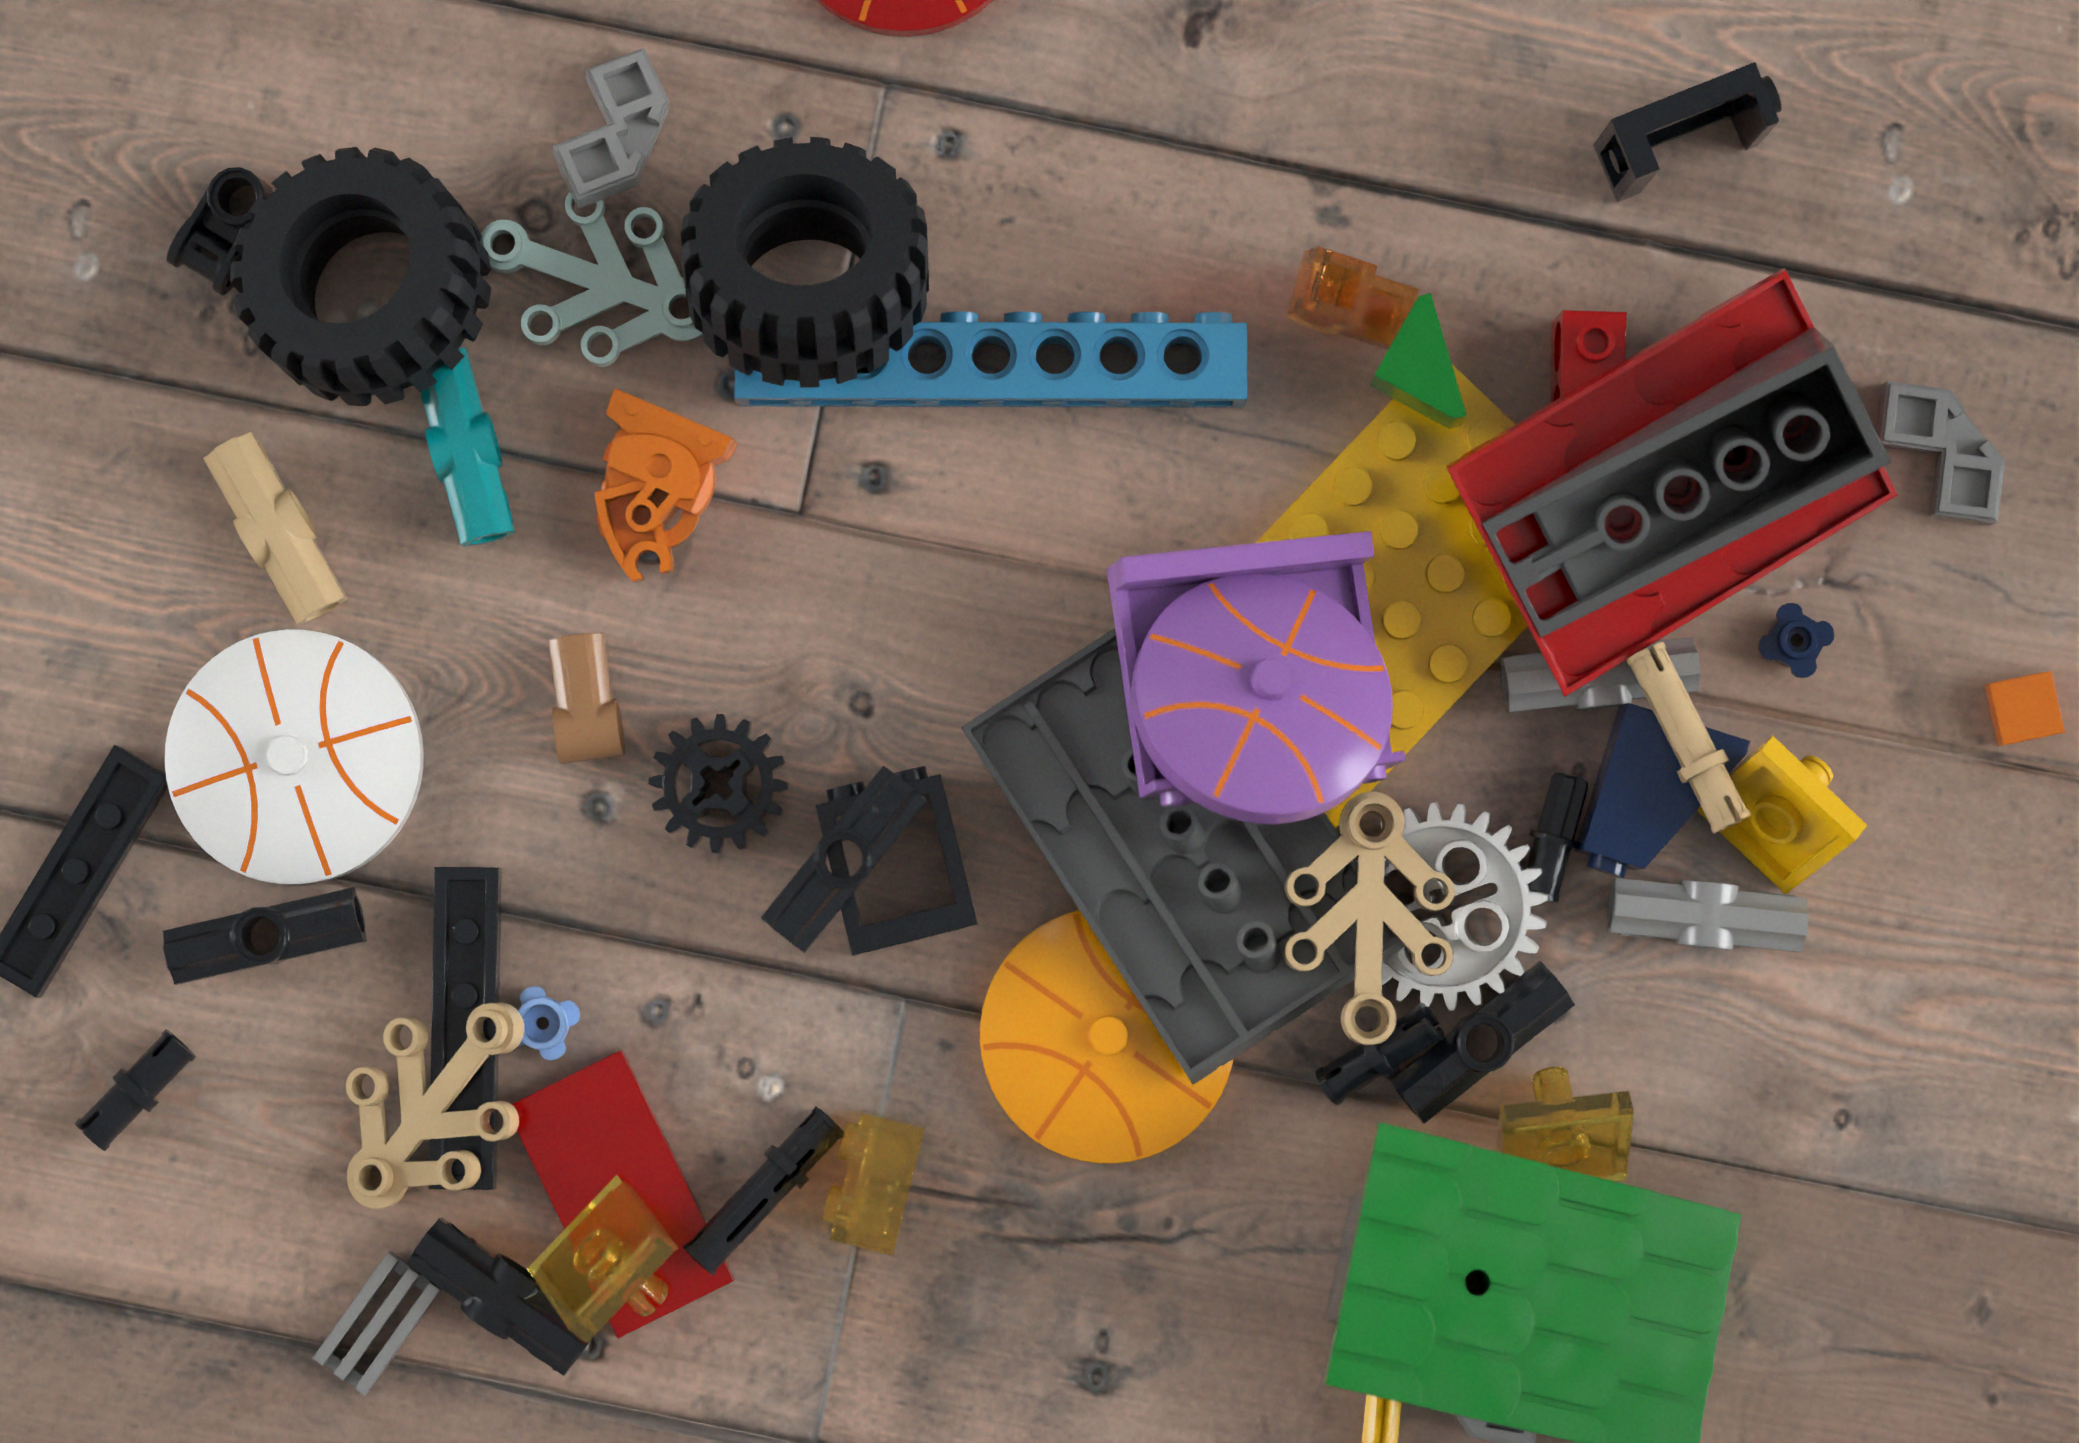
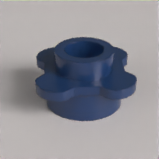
[1758,603,1834,678]

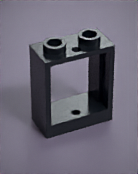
[815,766,978,956]

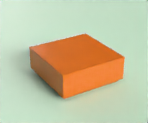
[1984,670,2065,747]

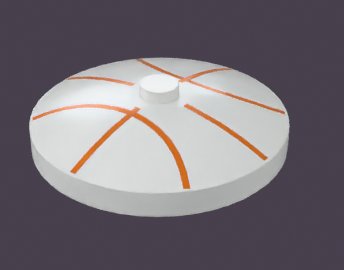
[165,629,424,885]

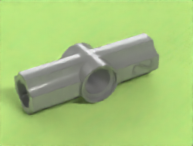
[1500,637,1701,713]
[1607,878,1809,952]

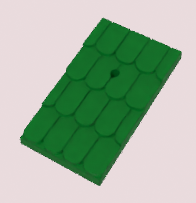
[1324,1122,1742,1443]

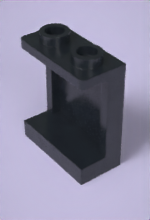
[1593,62,1782,202]

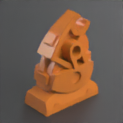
[595,388,738,583]

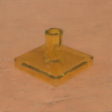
[1497,1067,1634,1182]
[527,1175,678,1343]

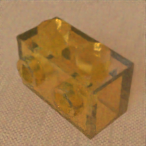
[822,1110,926,1256]

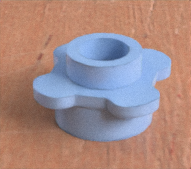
[518,986,580,1060]

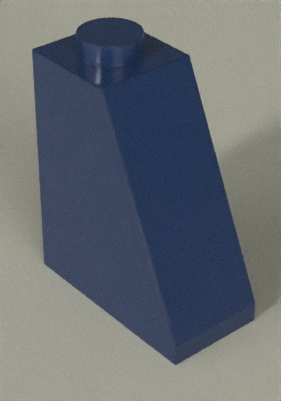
[1574,703,1751,878]

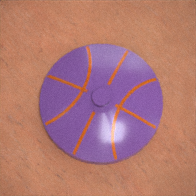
[1131,574,1393,824]

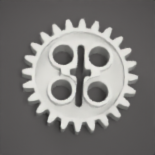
[1355,802,1548,1011]

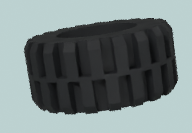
[680,137,929,388]
[230,147,491,406]

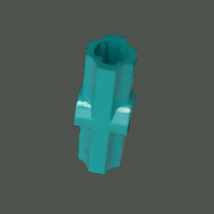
[421,347,516,547]

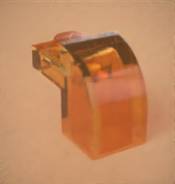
[1287,246,1419,350]

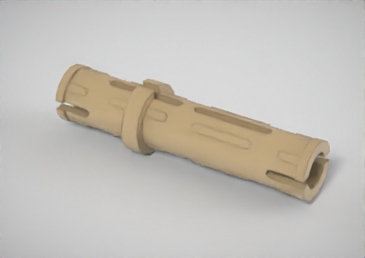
[1626,642,1751,834]

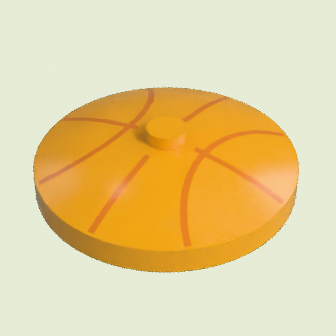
[980,910,1233,1164]

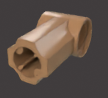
[549,632,625,764]

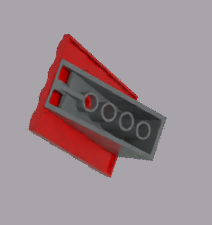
[1446,268,1898,697]

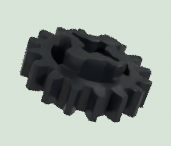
[648,714,789,854]

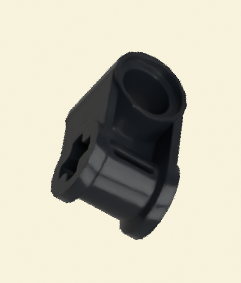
[166,167,274,295]

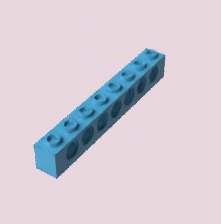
[734,311,1247,408]

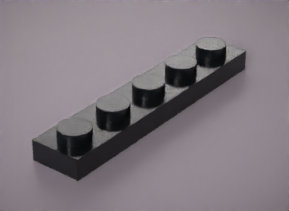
[429,867,502,1190]

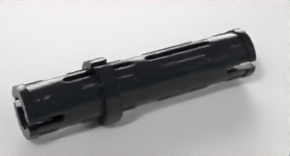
[682,1106,846,1276]

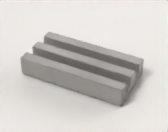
[312,1251,442,1396]

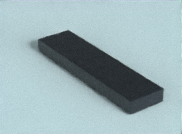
[0,745,168,998]

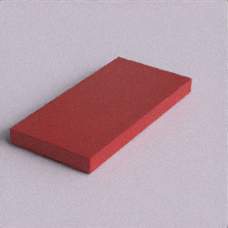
[511,1050,735,1339]

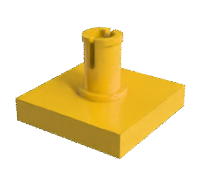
[1697,736,1867,894]

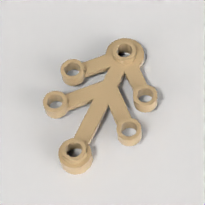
[1283,792,1455,1045]
[346,1003,524,1209]

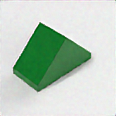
[1370,293,1467,429]

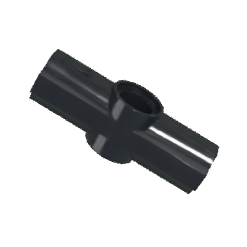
[760,765,927,953]
[163,887,367,985]
[1389,961,1575,1124]
[406,1217,598,1376]

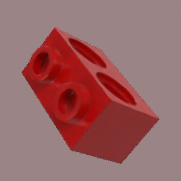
[1550,310,1627,403]

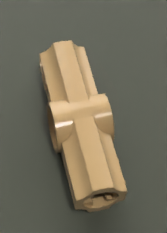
[203,431,348,626]

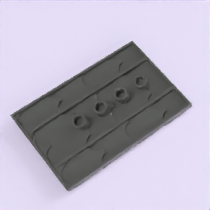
[961,628,1405,1085]

